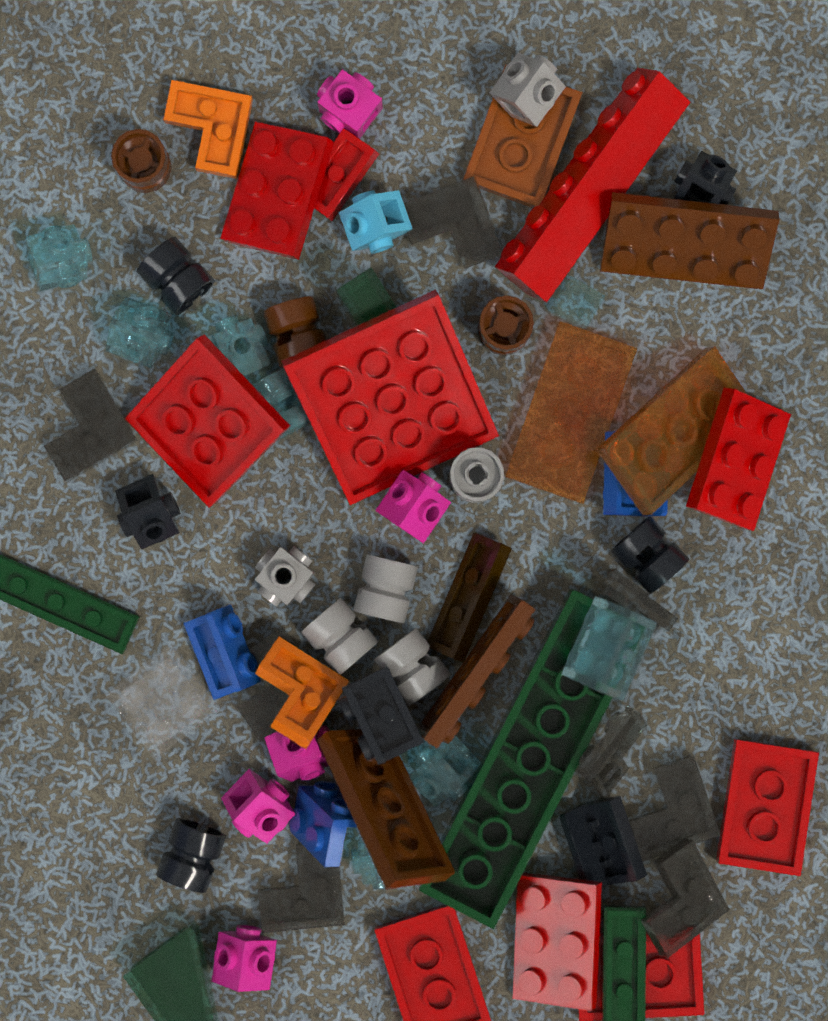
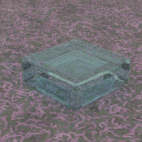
[549,276,605,332]

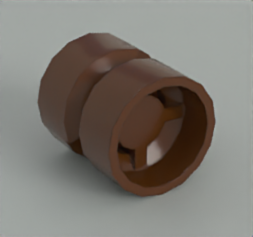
[111,129,172,193]
[478,295,534,356]
[263,296,326,368]

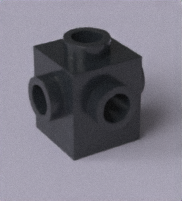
[674,150,737,205]
[115,474,181,550]

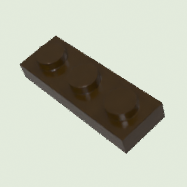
[427,533,512,663]

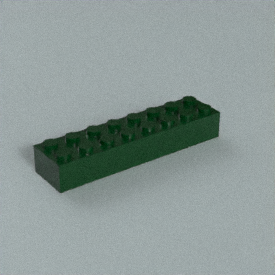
[418,589,648,929]

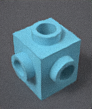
[339,190,413,254]

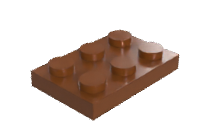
[463,64,583,208]

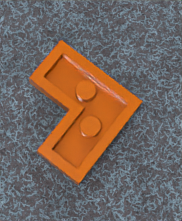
[163,80,253,179]
[255,637,349,749]

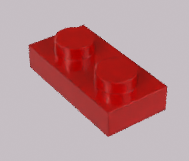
[314,128,379,222]

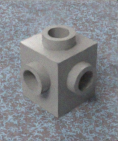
[489,53,566,127]
[255,546,316,606]

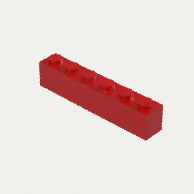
[495,68,690,302]

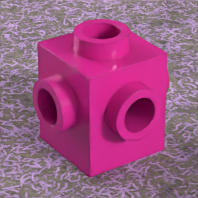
[317,69,383,139]
[375,470,451,544]
[264,725,330,782]
[221,769,295,844]
[211,925,277,992]

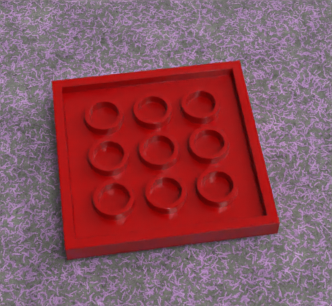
[281,290,499,505]

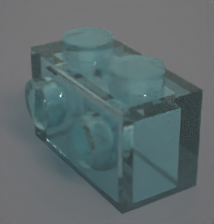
[561,596,657,701]

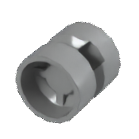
[449,447,504,503]
[353,555,418,623]
[301,598,379,675]
[373,627,451,706]

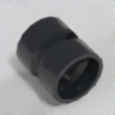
[136,236,215,316]
[611,516,689,594]
[156,818,227,893]

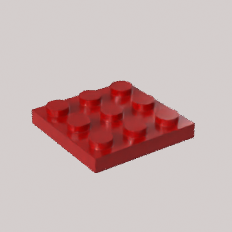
[125,334,291,508]

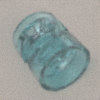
[253,368,311,441]

